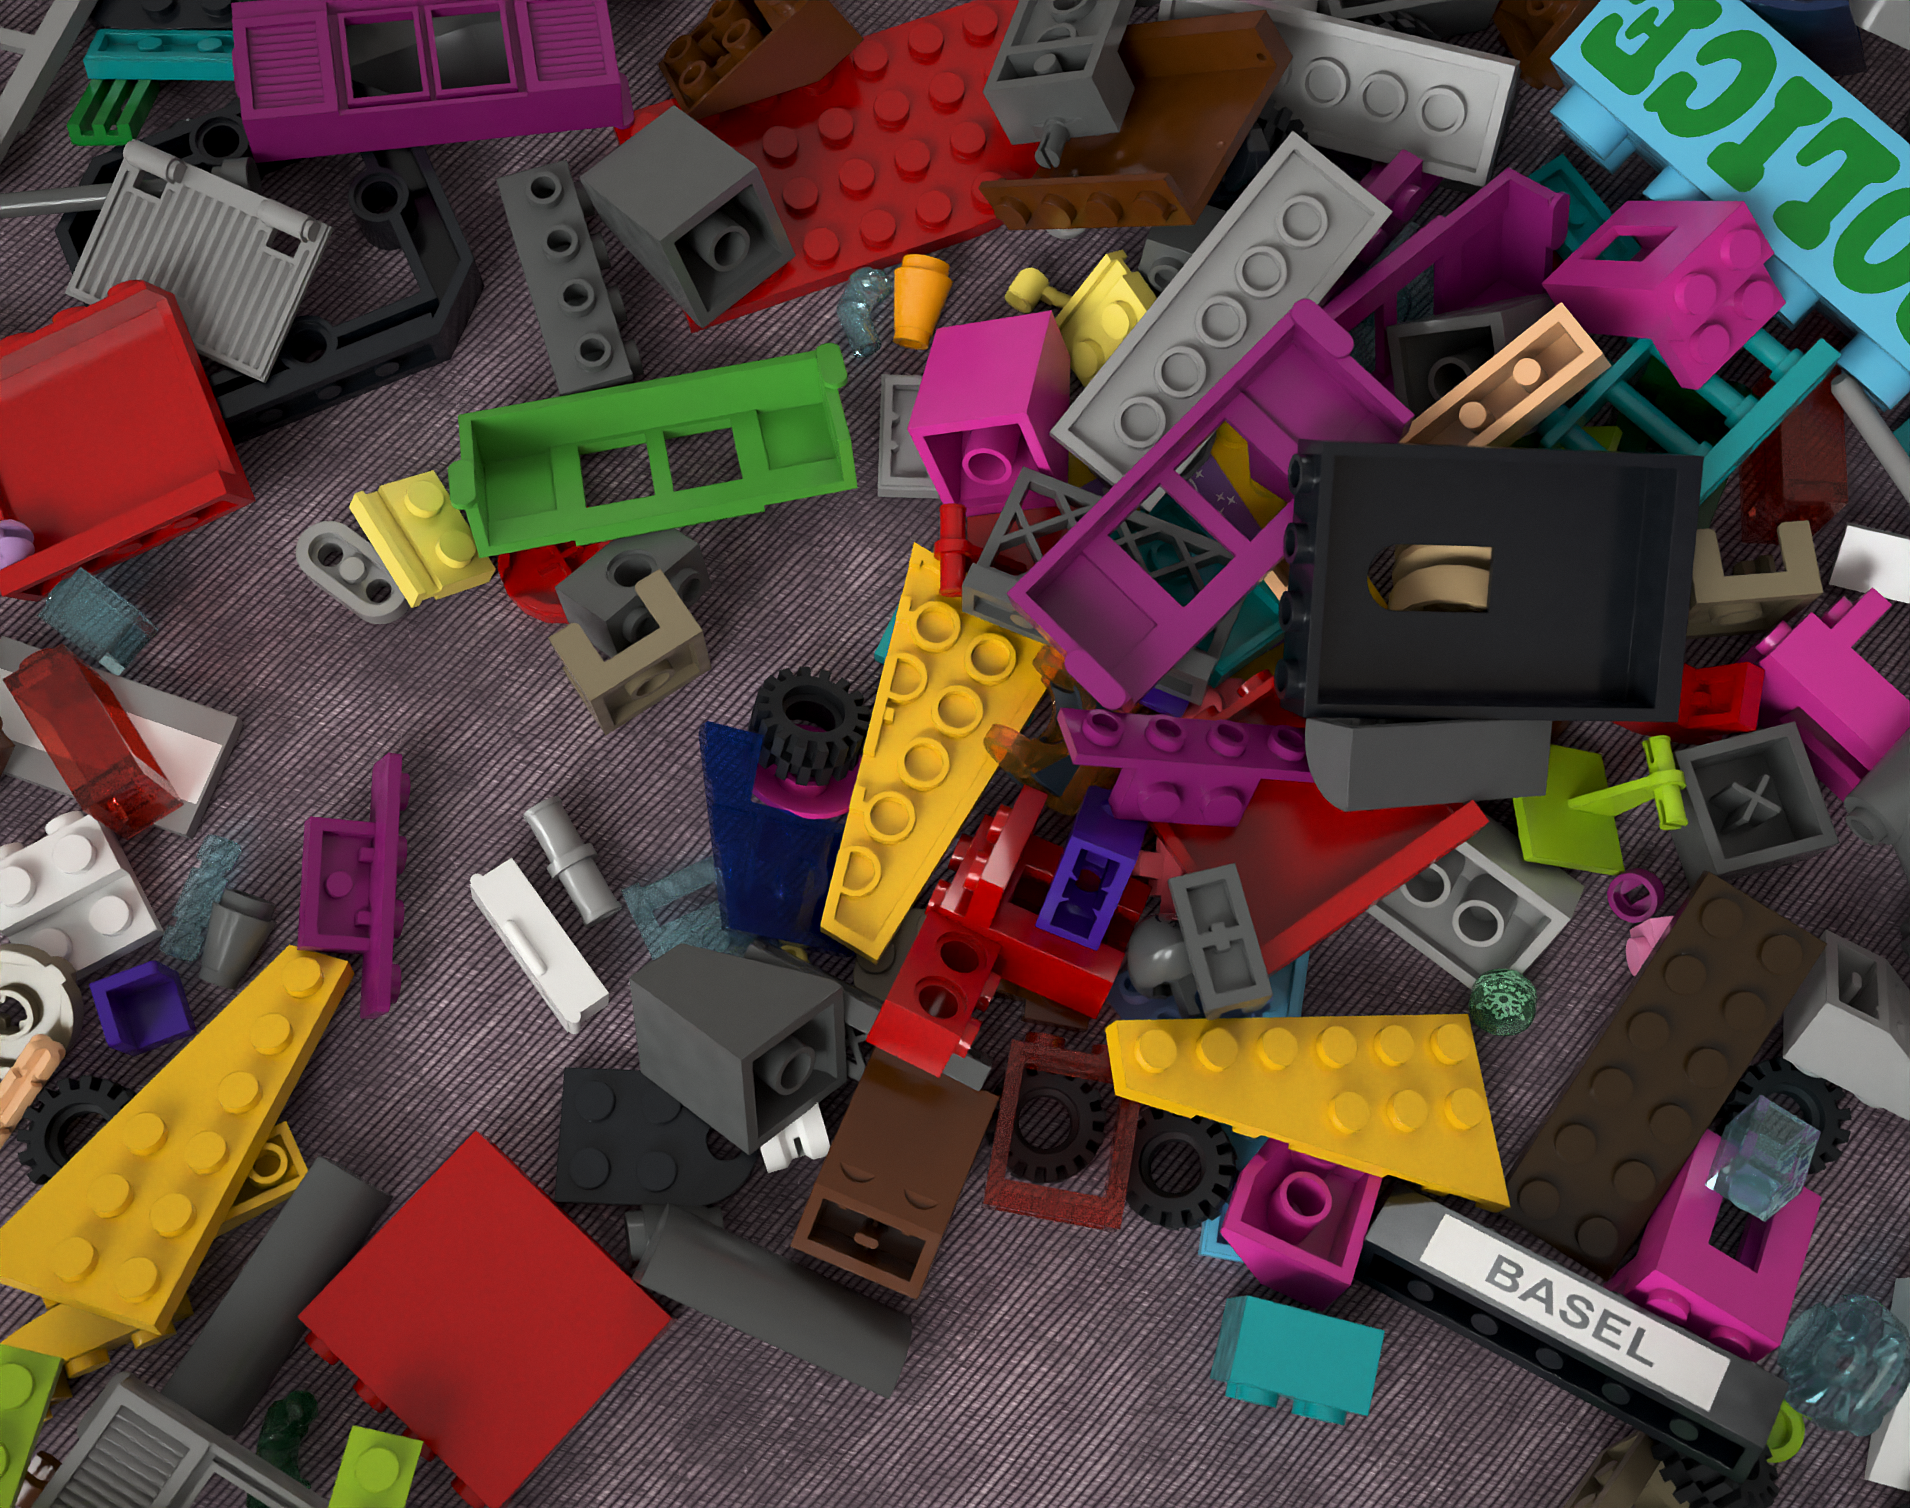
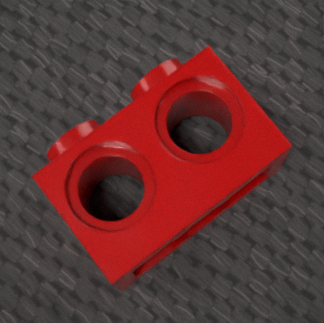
[865,910,1002,1078]

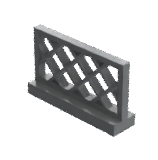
[962,466,1246,706]

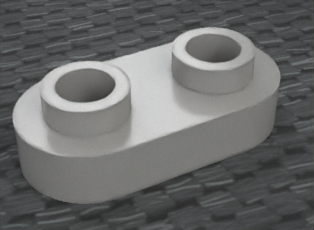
[296,521,410,624]

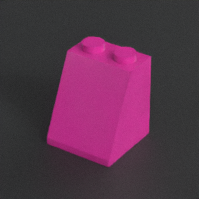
[907,310,1071,517]

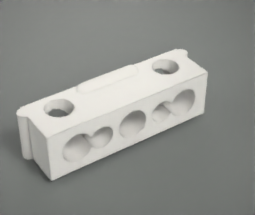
[470,858,609,1034]

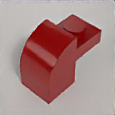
[1610,662,1765,745]

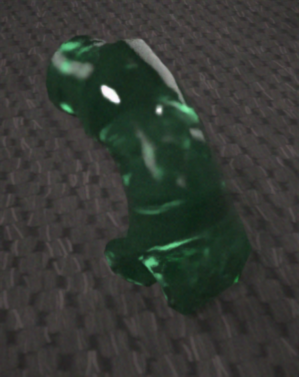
[246,1390,318,1508]

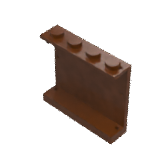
[978,10,1293,230]

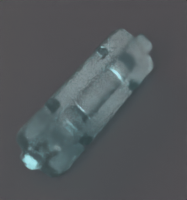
[159,835,242,962]

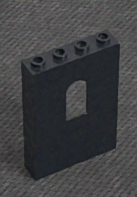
[1274,439,1704,722]

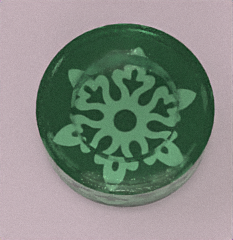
[1469,968,1537,1036]

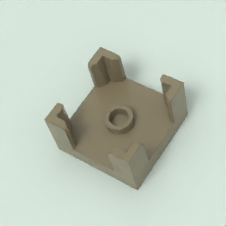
[1686,520,1823,640]
[548,569,712,736]

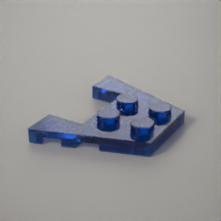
[698,721,855,958]

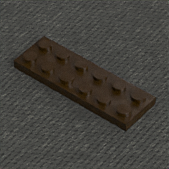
[1499,871,1827,1282]

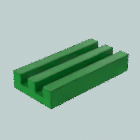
[66,79,160,146]

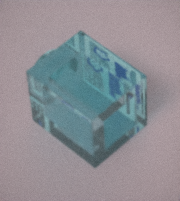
[37,567,159,676]
[1705,1095,1821,1222]

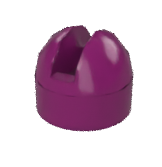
[1607,868,1666,923]

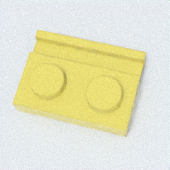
[1055,249,1157,388]
[349,470,496,608]

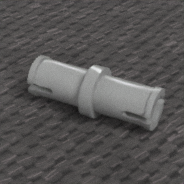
[523,796,622,928]

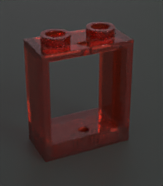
[1739,353,1849,545]
[2,643,184,840]
[981,1032,1141,1233]

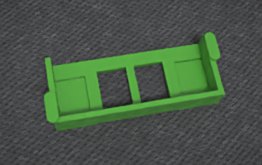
[448,343,858,558]

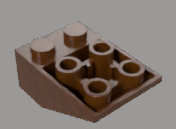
[658,0,864,121]
[790,1046,1000,1300]

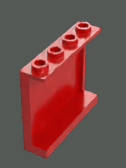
[0,280,256,602]
[1148,669,1490,978]
[297,1131,678,1508]

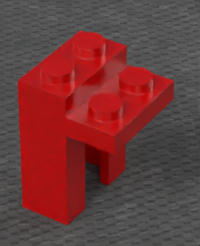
[924,784,1152,1019]

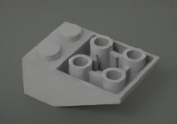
[1783,930,1910,1121]

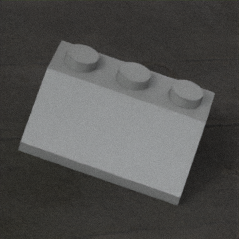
[1366,802,1585,1006]

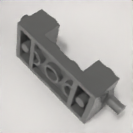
[983,0,1161,168]

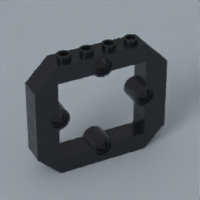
[55,80,484,446]

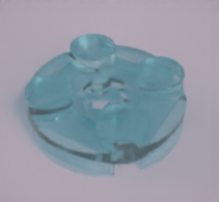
[1777,1293,1910,1437]

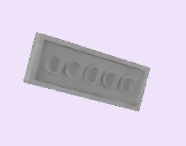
[1157,0,1520,187]
[1049,131,1393,514]

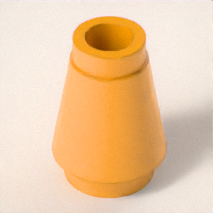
[893,254,953,350]

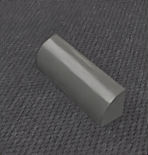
[1305,718,1552,812]
[161,1155,393,1436]
[632,1202,912,1400]

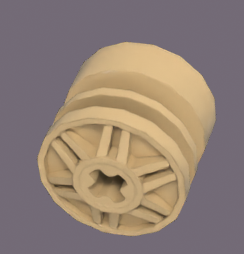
[1388,544,1491,612]

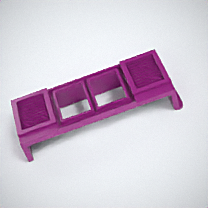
[231,0,634,163]
[1247,167,1570,503]
[1006,299,1414,713]

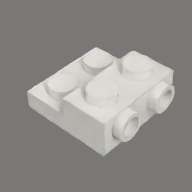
[0,811,165,981]

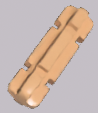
[0,1034,66,1149]

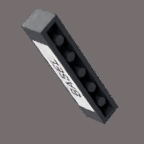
[1353,1182,1790,1485]

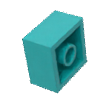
[1210,1295,1385,1426]

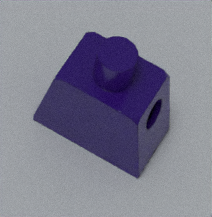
[1035,786,1148,951]

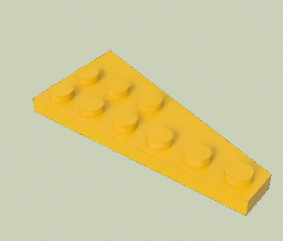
[820,542,1065,965]
[0,944,355,1336]
[1105,1014,1510,1213]

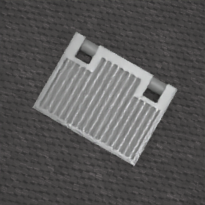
[65,139,334,383]

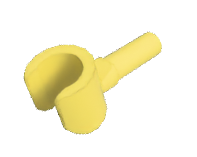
[1005,268,1072,313]

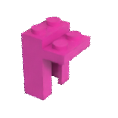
[1541,201,1786,390]
[1733,587,1910,802]
[1603,1129,1822,1363]

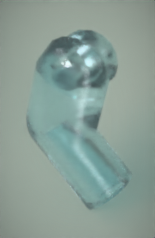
[836,267,891,358]

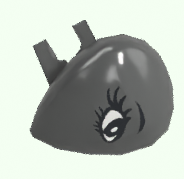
[1127,913,1226,1019]

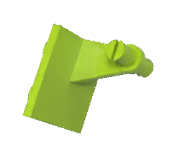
[1513,735,1689,876]

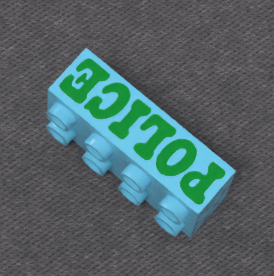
[1549,0,1910,412]

